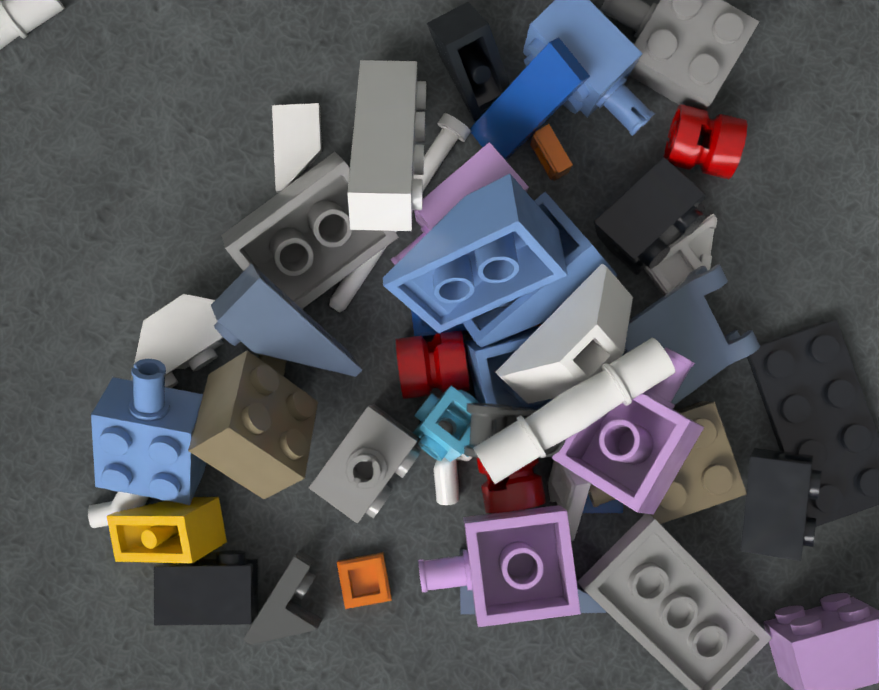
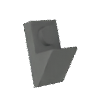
[243,550,322,645]

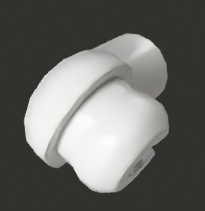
[434,454,473,505]
[88,492,149,528]

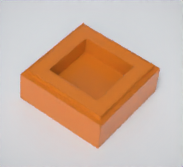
[530,124,573,181]
[337,552,392,609]

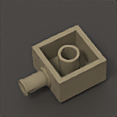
[188,350,318,499]
[588,401,747,524]

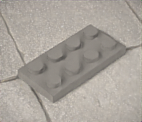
[577,514,772,690]

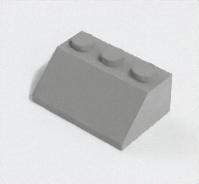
[221,152,399,309]

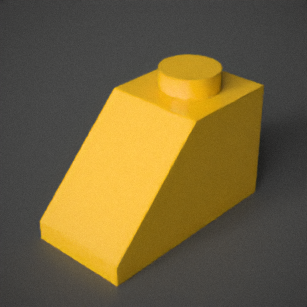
[107,497,227,563]

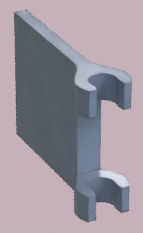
[624,264,760,405]

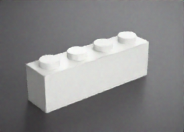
[347,60,426,231]

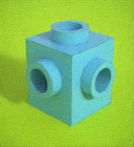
[413,386,479,462]

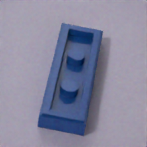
[470,37,590,160]

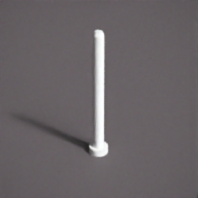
[329,113,471,312]

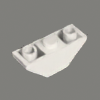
[495,264,633,404]
[131,294,241,388]

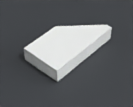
[272,103,322,193]
[644,214,717,296]
[548,460,591,541]

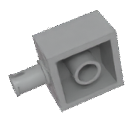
[600,0,759,110]
[309,404,420,524]

